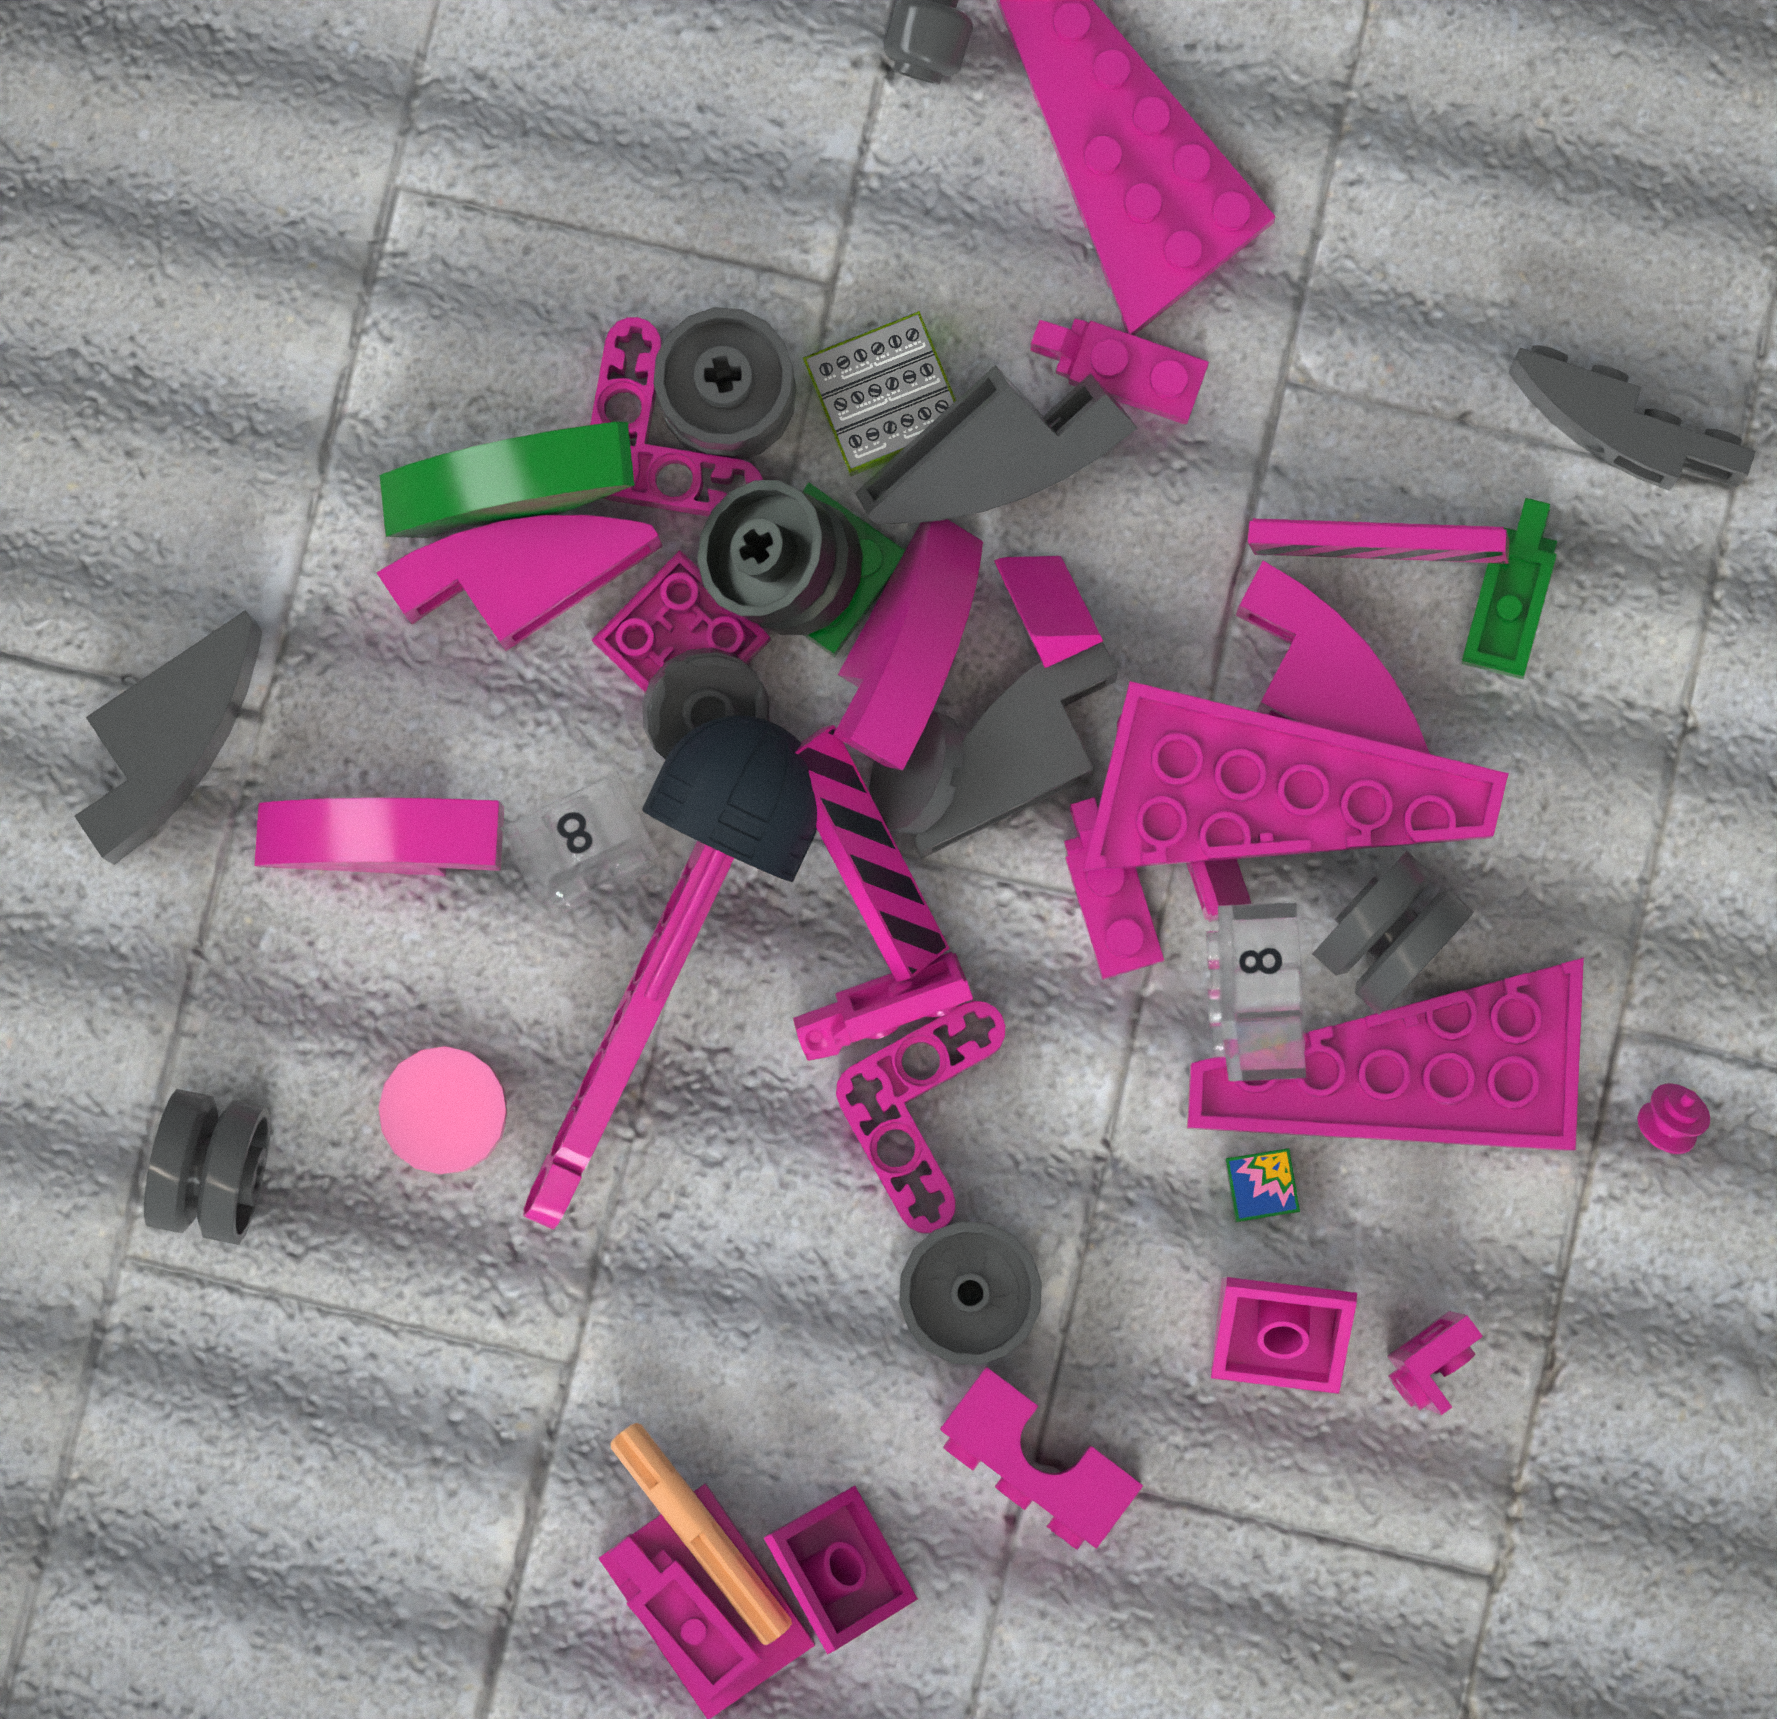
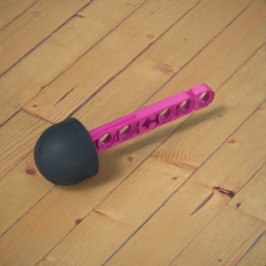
[523,716,817,1229]

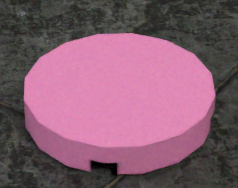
[378,1046,507,1175]

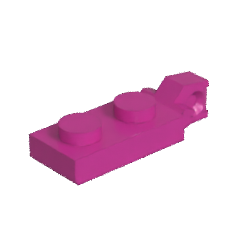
[1030,319,1209,425]
[1064,797,1164,980]
[793,951,973,1061]
[609,1533,762,1703]

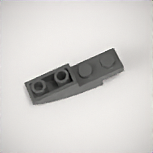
[1509,345,1756,491]

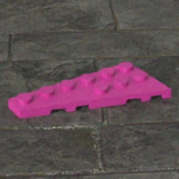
[996,0,1276,336]
[1083,681,1509,871]
[1187,957,1584,1151]

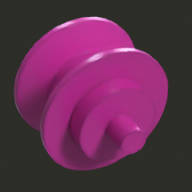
[1637,1083,1710,1154]

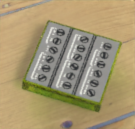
[802,311,956,477]

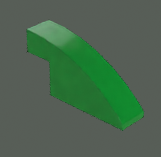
[379,421,634,538]

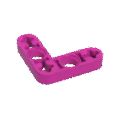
[590,317,763,517]
[836,1001,1006,1234]

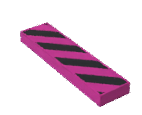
[1248,518,1510,564]
[795,725,949,982]

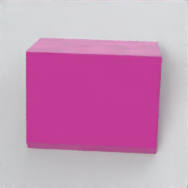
[1211,1277,1357,1394]
[764,1485,918,1655]

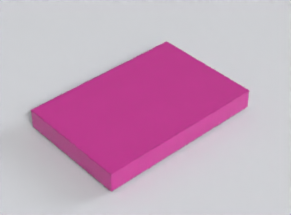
[598,1483,816,1719]

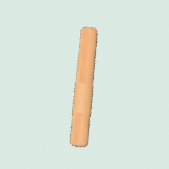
[610,1423,792,1645]

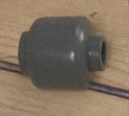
[884,0,973,85]

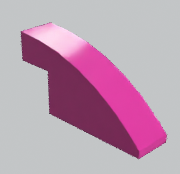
[376,515,663,651]
[833,519,983,770]
[1236,561,1430,754]
[254,798,504,876]

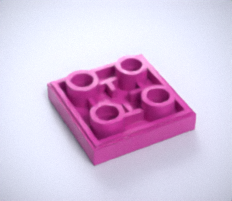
[592,550,771,693]

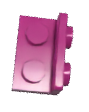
[1387,1311,1483,1415]

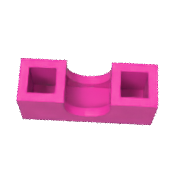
[940,1367,1143,1550]

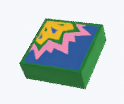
[1224,1148,1300,1223]

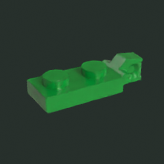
[1462,498,1557,680]

